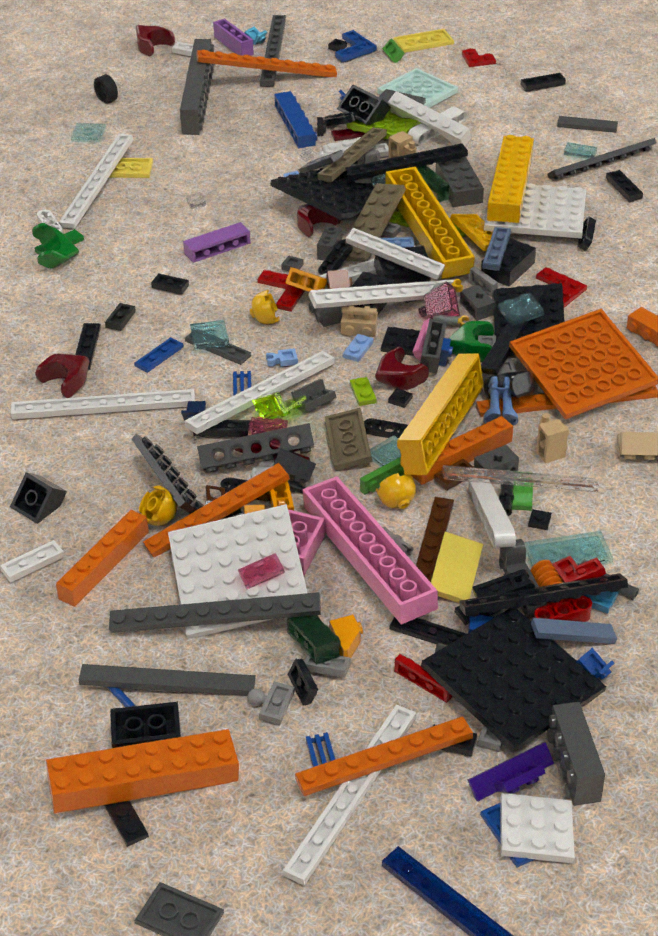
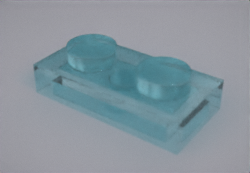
[564,142,597,159]

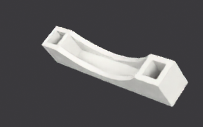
[388,91,471,146]

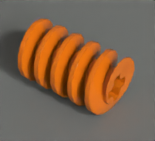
[530,559,566,604]

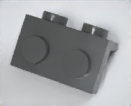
[291,379,337,412]

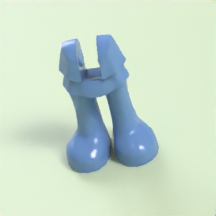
[483,376,519,425]

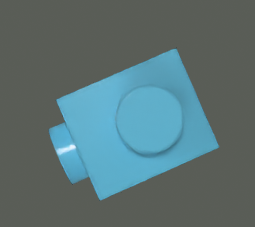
[245,26,267,45]

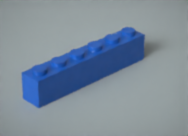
[274,91,317,149]

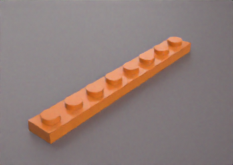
[143,463,290,557]
[295,716,473,796]

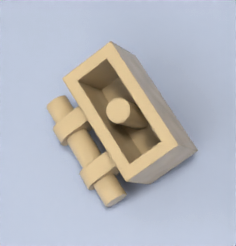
[389,131,417,158]
[341,305,378,337]
[536,413,569,463]

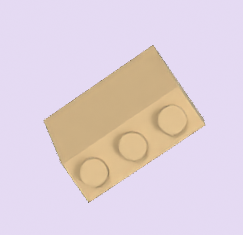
[618,432,658,460]

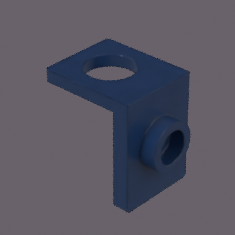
[181,401,206,421]

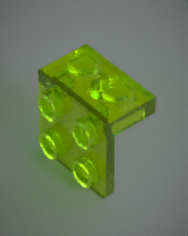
[252,391,307,420]

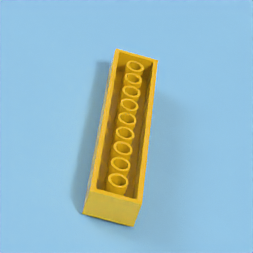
[487,135,534,223]
[385,167,475,279]
[397,354,484,475]

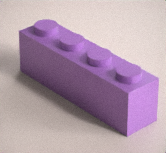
[213,18,254,56]
[183,222,251,263]

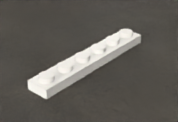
[346,228,445,280]

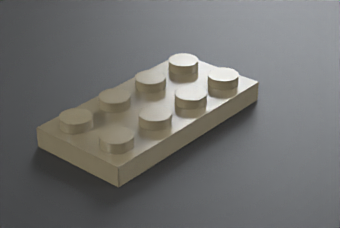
[325,408,373,471]

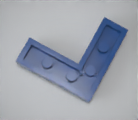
[335,30,377,62]

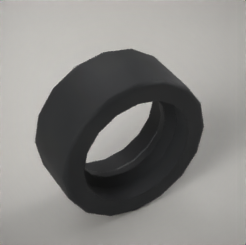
[94,74,118,104]

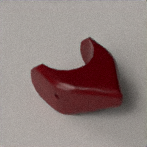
[136,25,175,57]
[297,204,341,237]
[375,346,429,390]
[35,354,89,398]

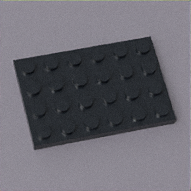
[494,283,565,356]

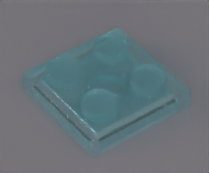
[498,293,544,326]

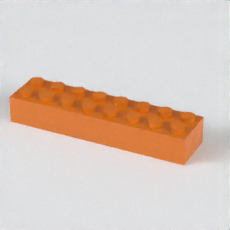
[46,729,239,814]

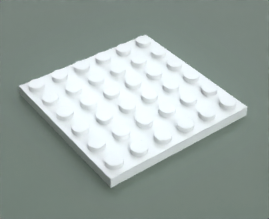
[484,184,586,239]
[168,504,307,638]

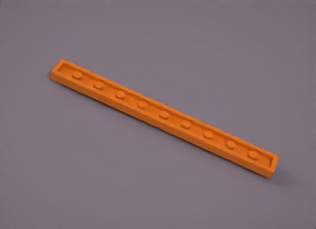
[196,50,337,77]
[476,386,658,417]

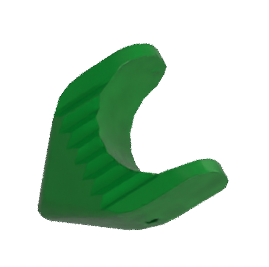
[32,223,79,269]
[448,321,494,362]

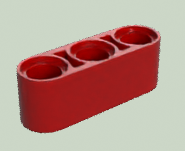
[534,596,592,622]

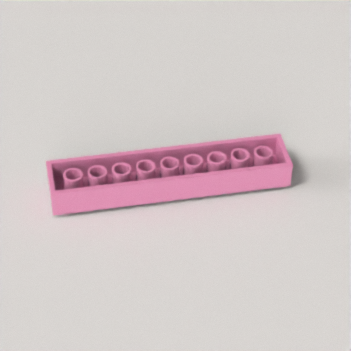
[302,476,438,624]

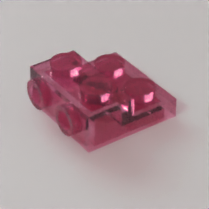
[248,416,288,446]

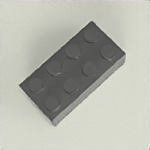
[435,157,484,207]
[547,702,605,806]

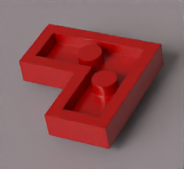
[462,48,496,67]
[552,556,606,583]

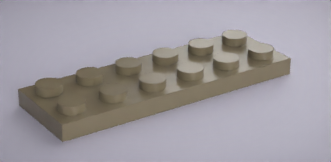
[338,184,406,262]

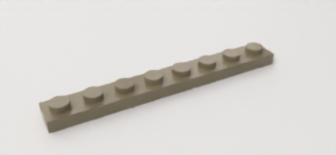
[318,128,387,183]

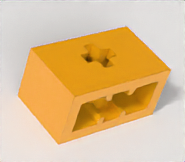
[286,267,328,292]
[269,481,294,511]

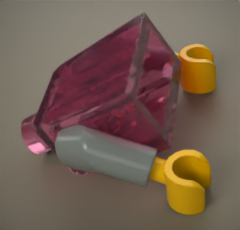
[418,279,469,326]

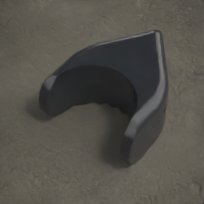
[483,371,538,399]

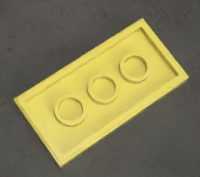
[393,29,454,53]
[430,532,483,603]

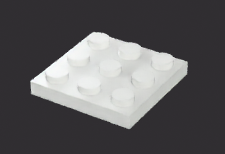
[500,793,575,864]

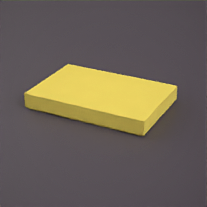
[109,158,153,178]

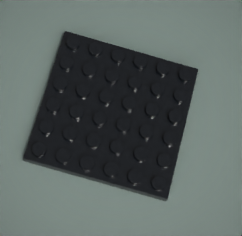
[270,168,374,220]
[421,609,607,753]

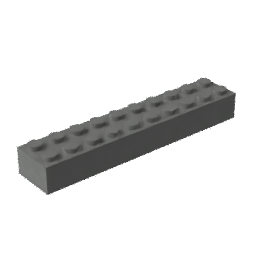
[180,39,215,135]

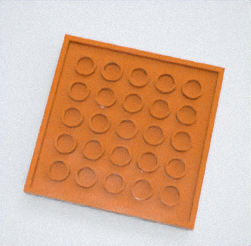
[509,308,658,420]

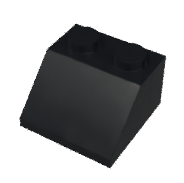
[10,472,67,524]

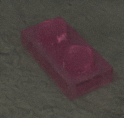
[238,553,285,590]

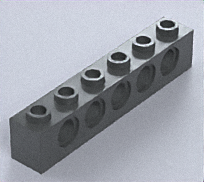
[197,423,314,473]

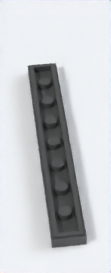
[79,664,256,696]

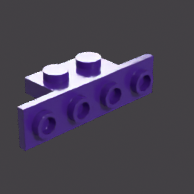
[467,742,554,801]

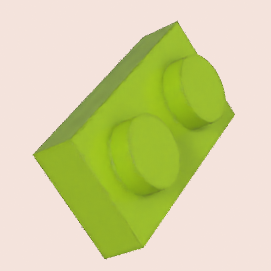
[350,377,377,406]

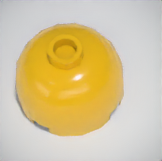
[249,289,280,325]
[376,473,416,509]
[139,486,177,526]

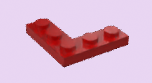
[536,267,587,308]
[257,270,306,312]

